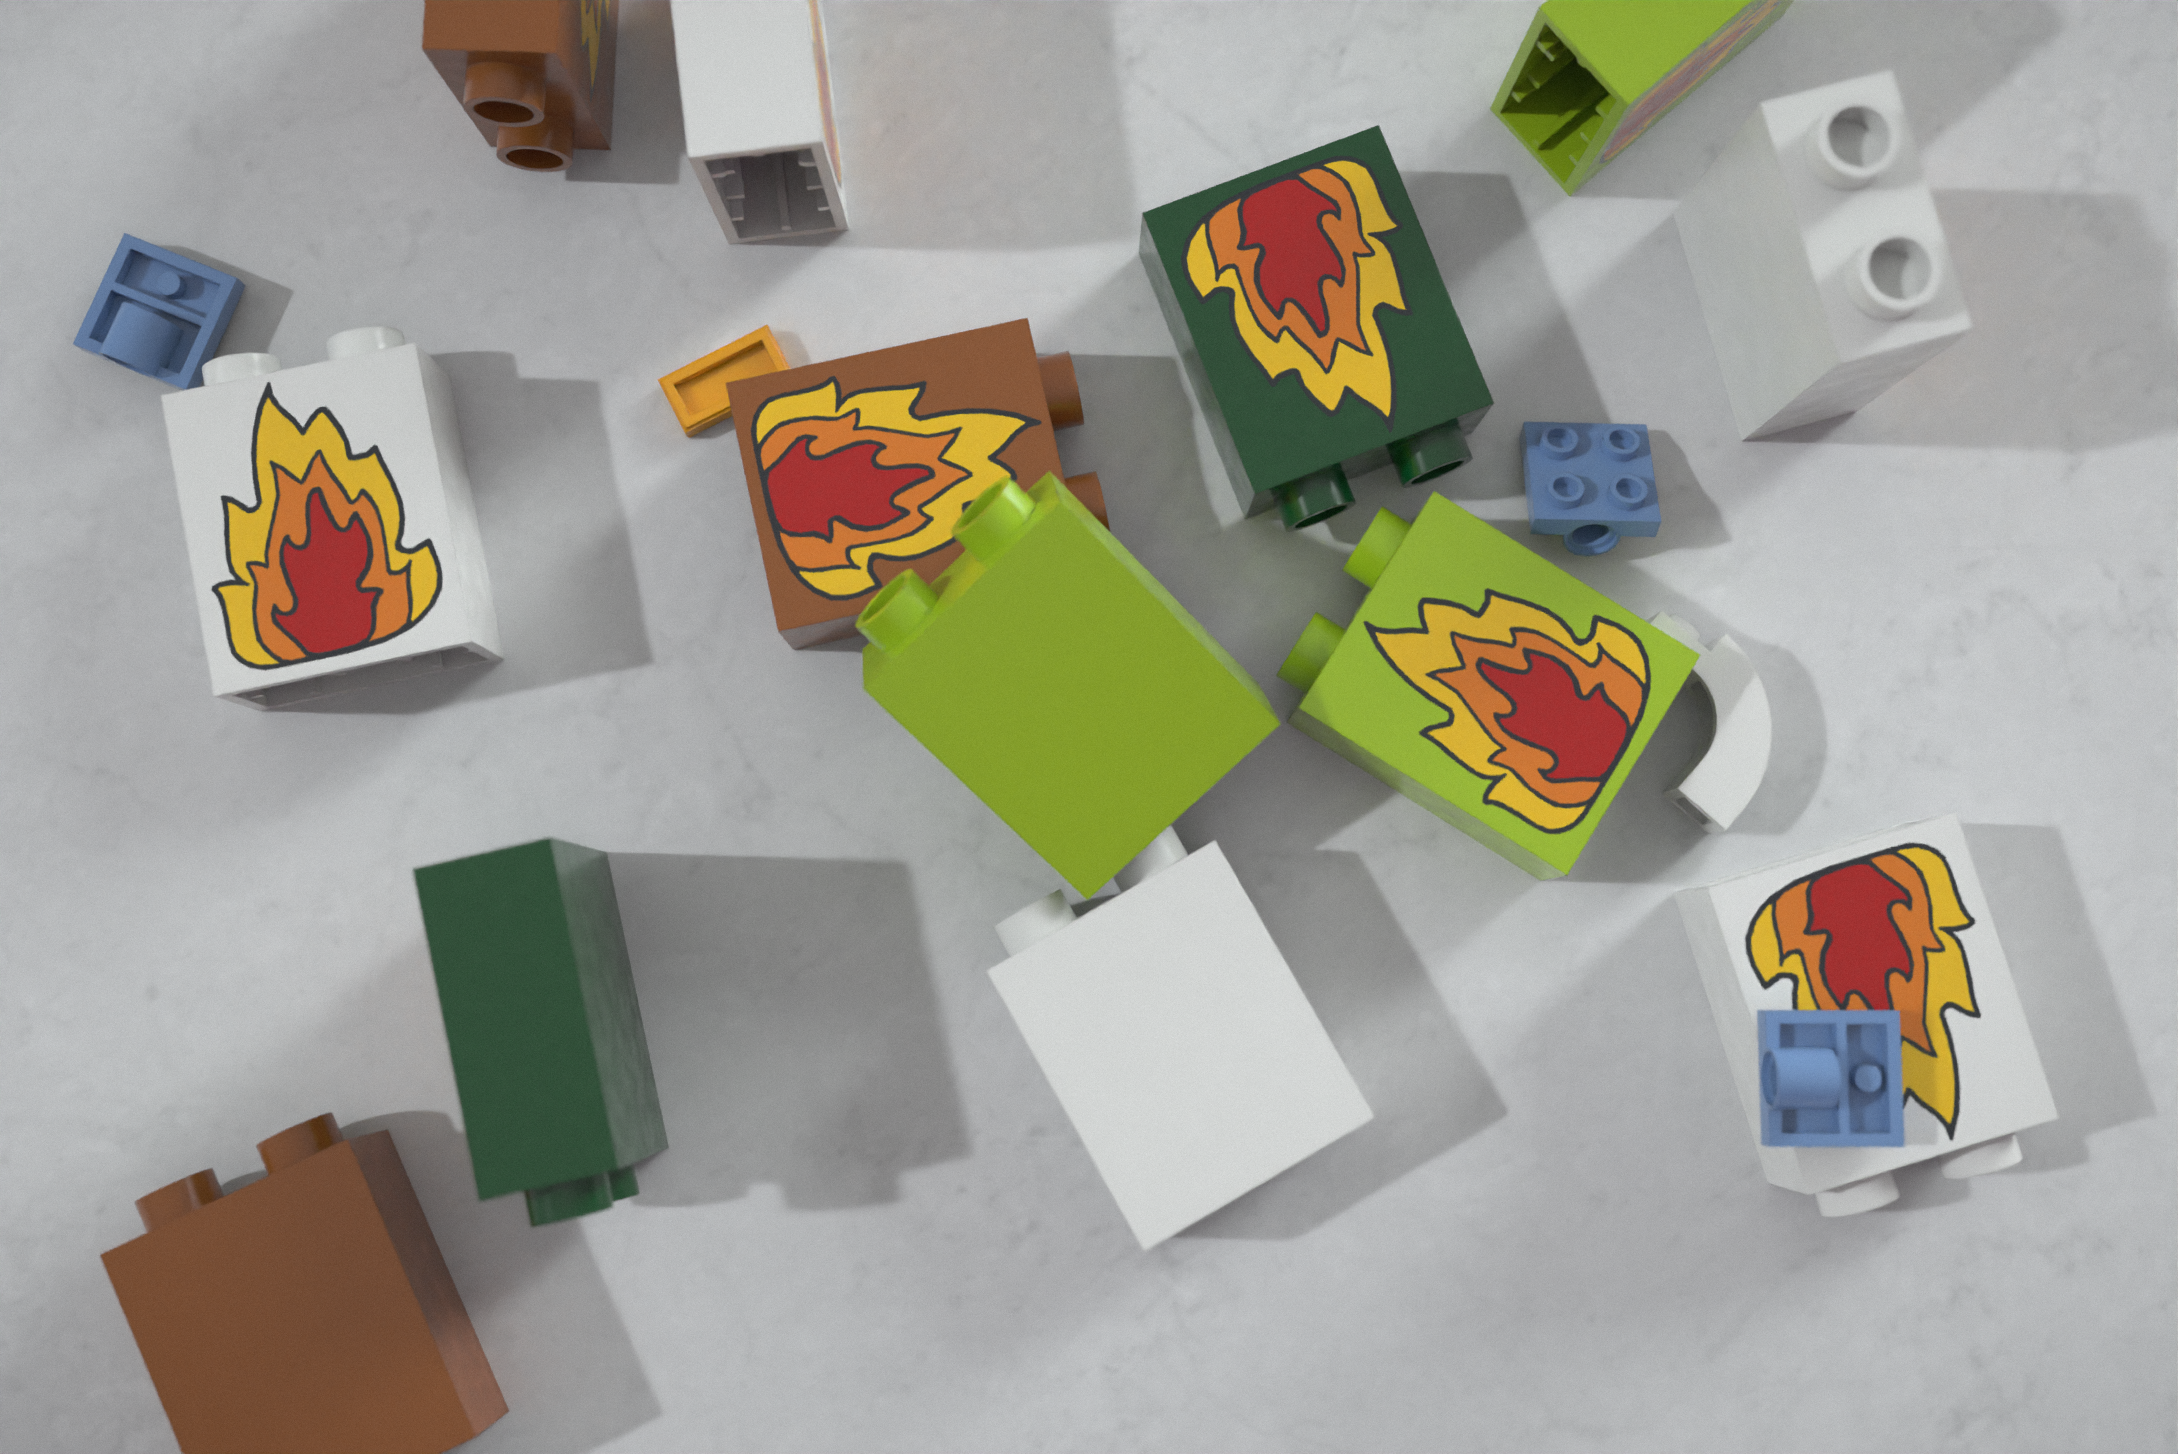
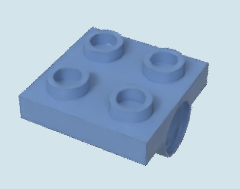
[73,233,246,391]
[1519,422,1661,557]
[1757,1010,1905,1147]

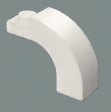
[1646,611,1772,834]

